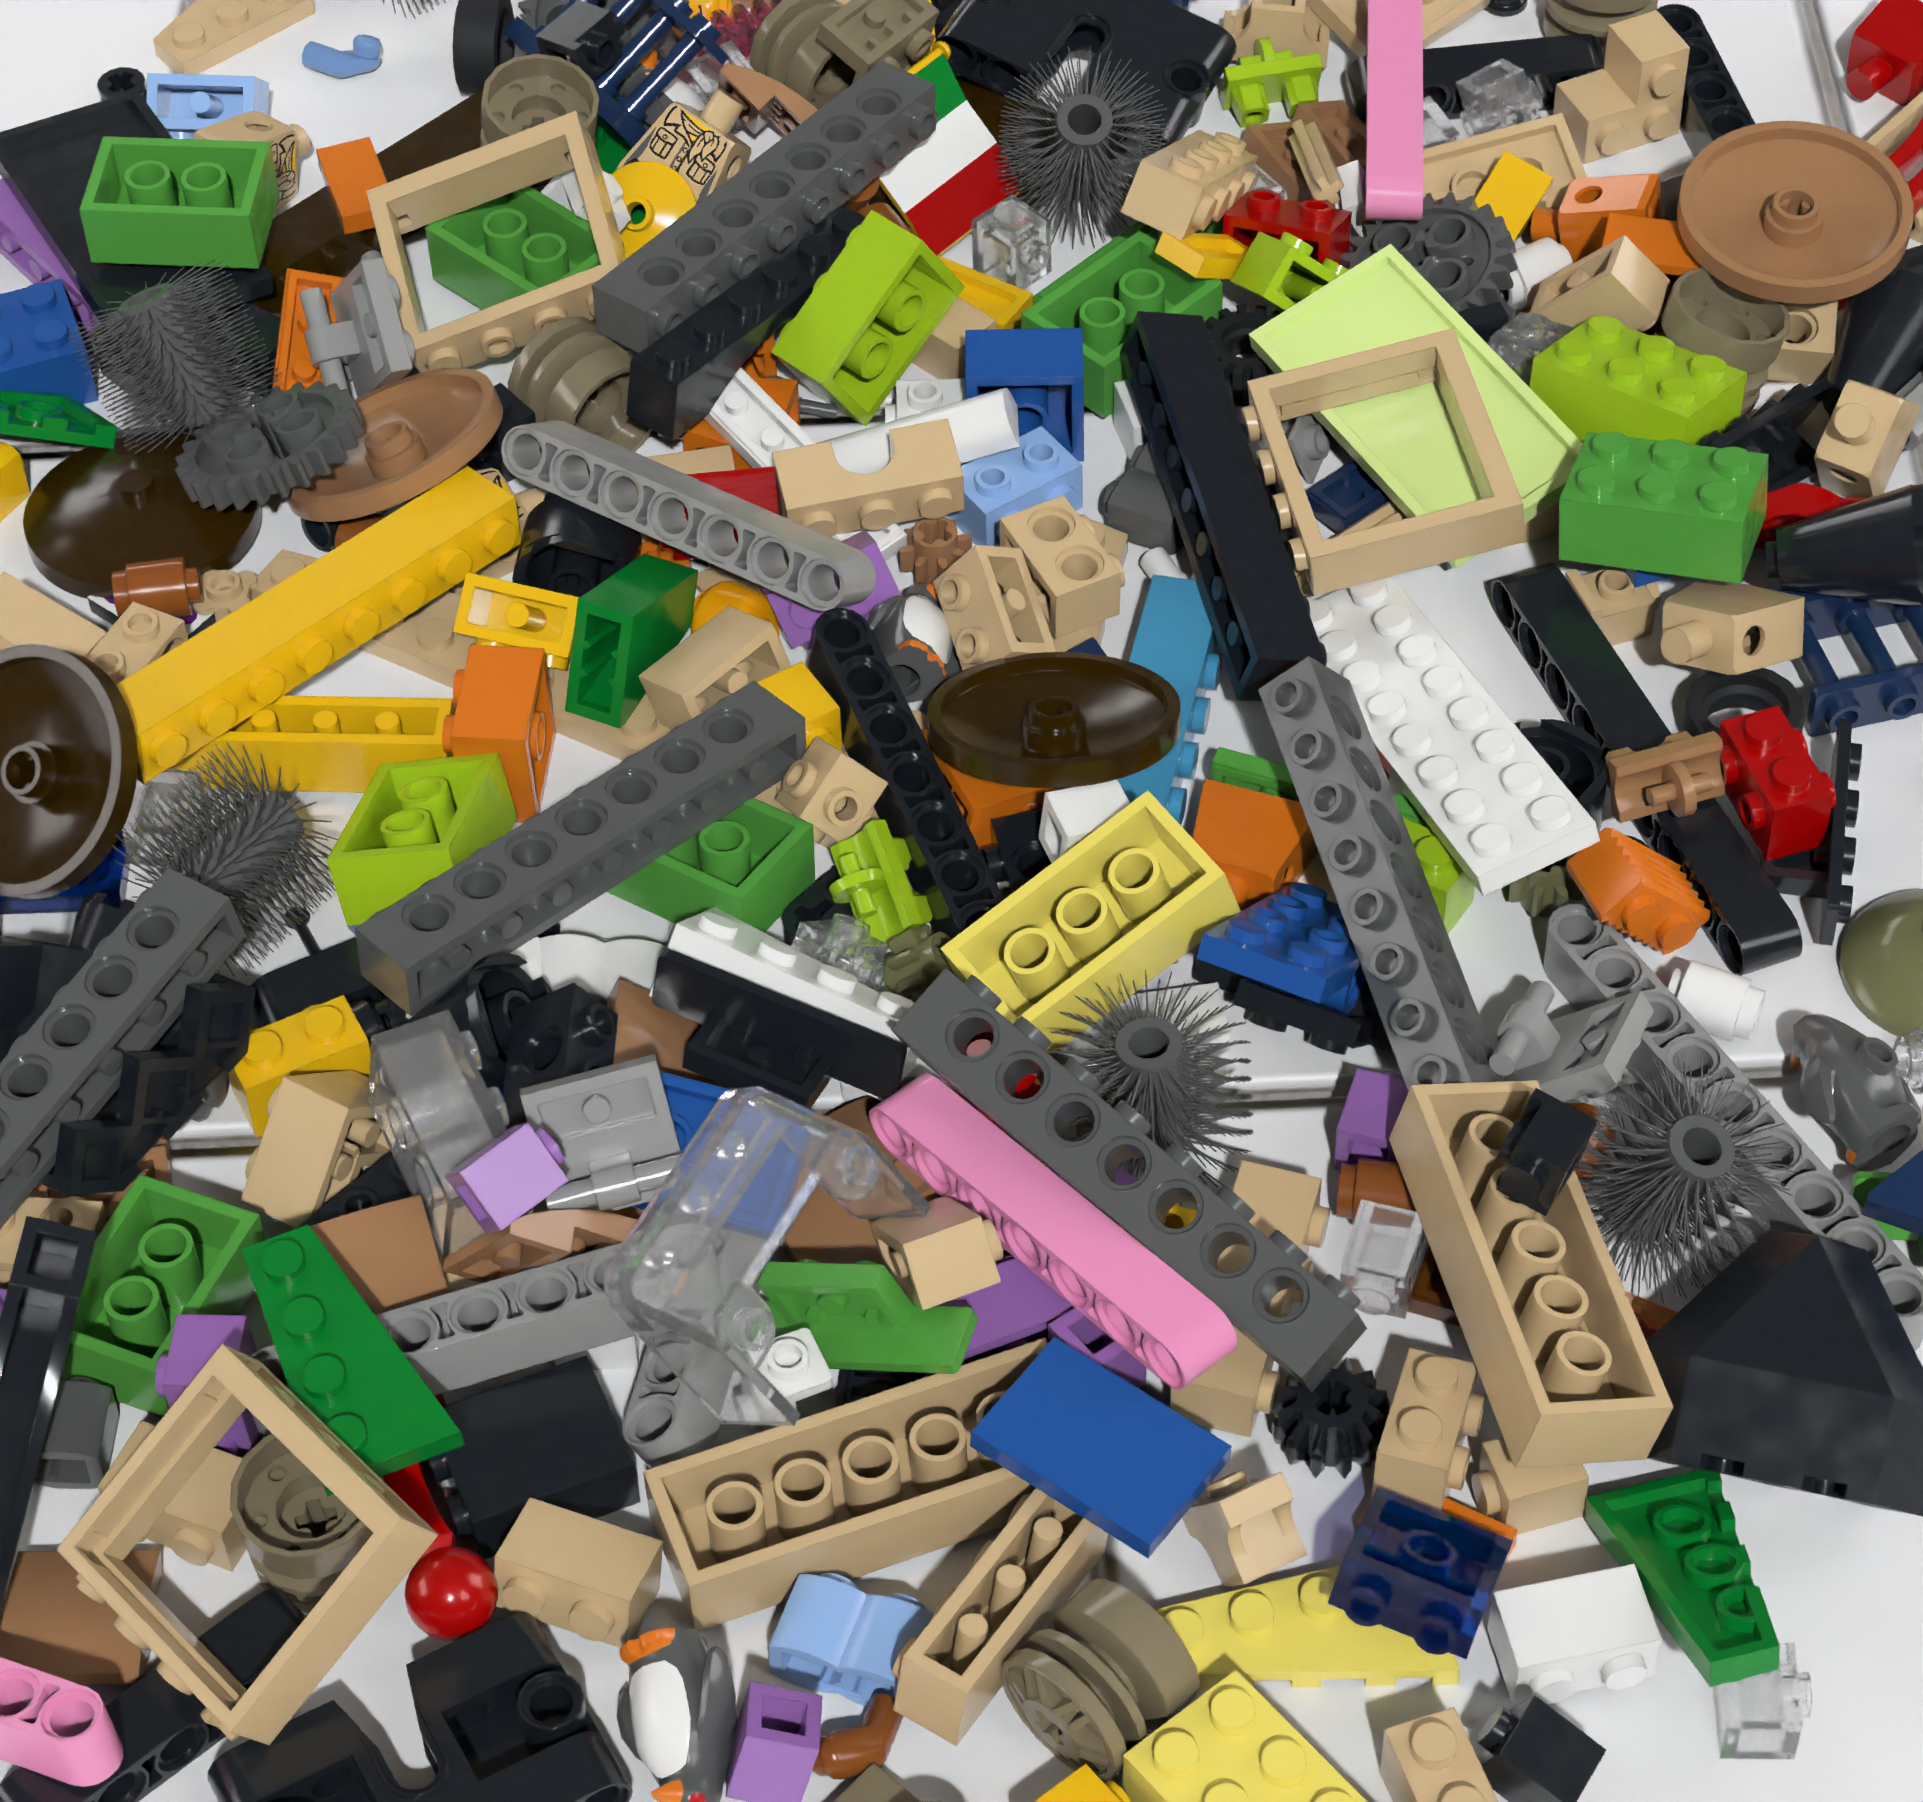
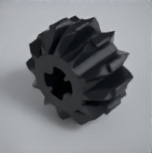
[1272,1357,1390,1479]

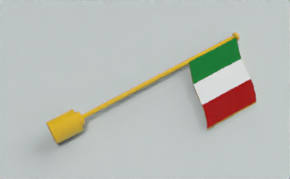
[591,41,1020,322]

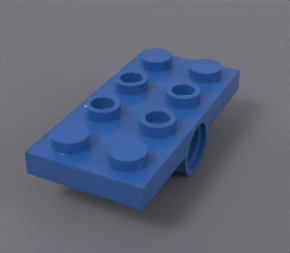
[1196,883,1366,1014]

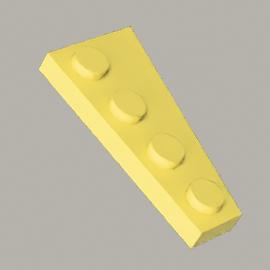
[1154,1548,1460,1689]

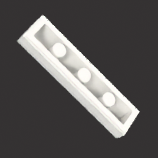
[818,387,1020,474]

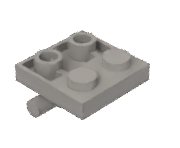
[299,257,415,398]
[1489,981,1654,1102]
[520,1054,691,1212]

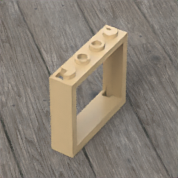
[366,111,627,373]
[1241,328,1524,596]
[56,1343,438,1745]

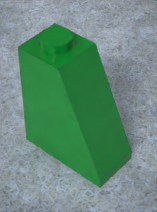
[565,553,698,729]

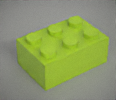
[771,209,965,427]
[1529,315,1748,445]
[326,752,517,926]

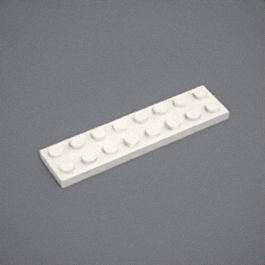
[1308,576,1600,896]

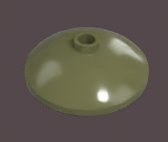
[1839,889,1923,1044]

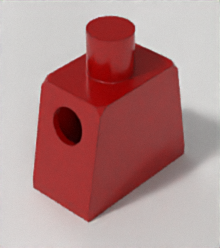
[1846,0,1923,106]

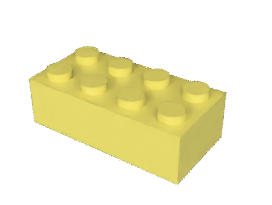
[940,790,1241,1057]
[1123,1670,1367,1802]

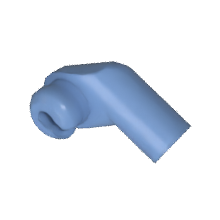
[302,34,382,78]

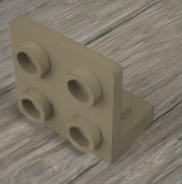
[816,0,939,84]

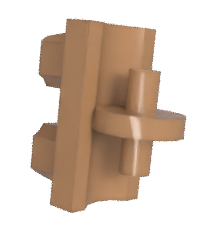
[1605,731,1725,823]

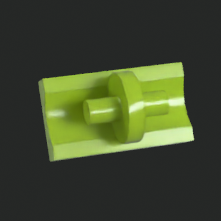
[1219,37,1323,128]
[829,820,933,952]

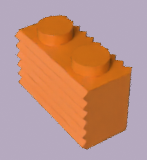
[1566,828,1711,955]

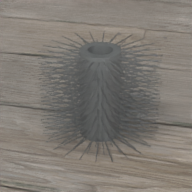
[997,45,1169,249]
[67,260,282,454]
[112,742,338,977]
[1047,970,1254,1207]
[1575,1055,1797,1304]

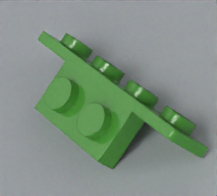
[738,1259,978,1374]

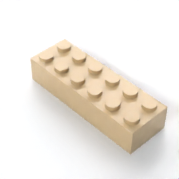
[1389,1080,1673,1468]
[643,1338,1048,1631]

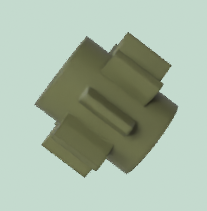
[1509,855,1584,917]
[882,924,955,1003]

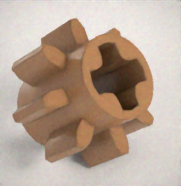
[899,517,972,584]

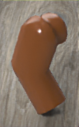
[812,1694,904,1779]

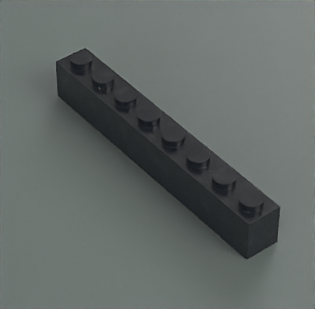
[1119,311,1327,702]

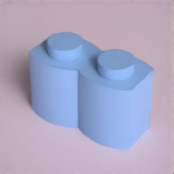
[768,1573,933,1707]

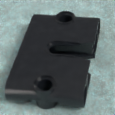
[934,0,1237,158]
[207,1613,633,1802]

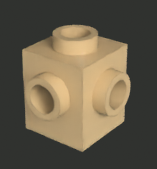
[775,736,888,844]

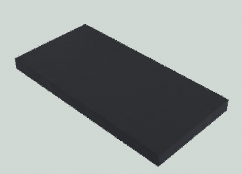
[0,90,274,344]

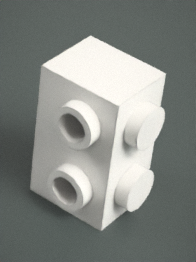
[1487,1564,1662,1705]

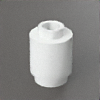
[1499,237,1573,309]
[1668,960,1766,1042]

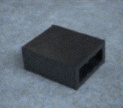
[426,1355,640,1560]

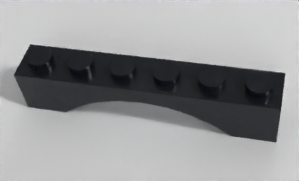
[626,206,865,441]
[0,1216,97,1613]

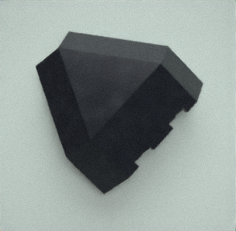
[0,936,256,1196]
[1646,1230,1923,1517]

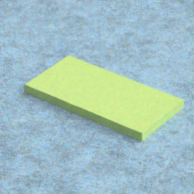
[1249,244,1583,569]

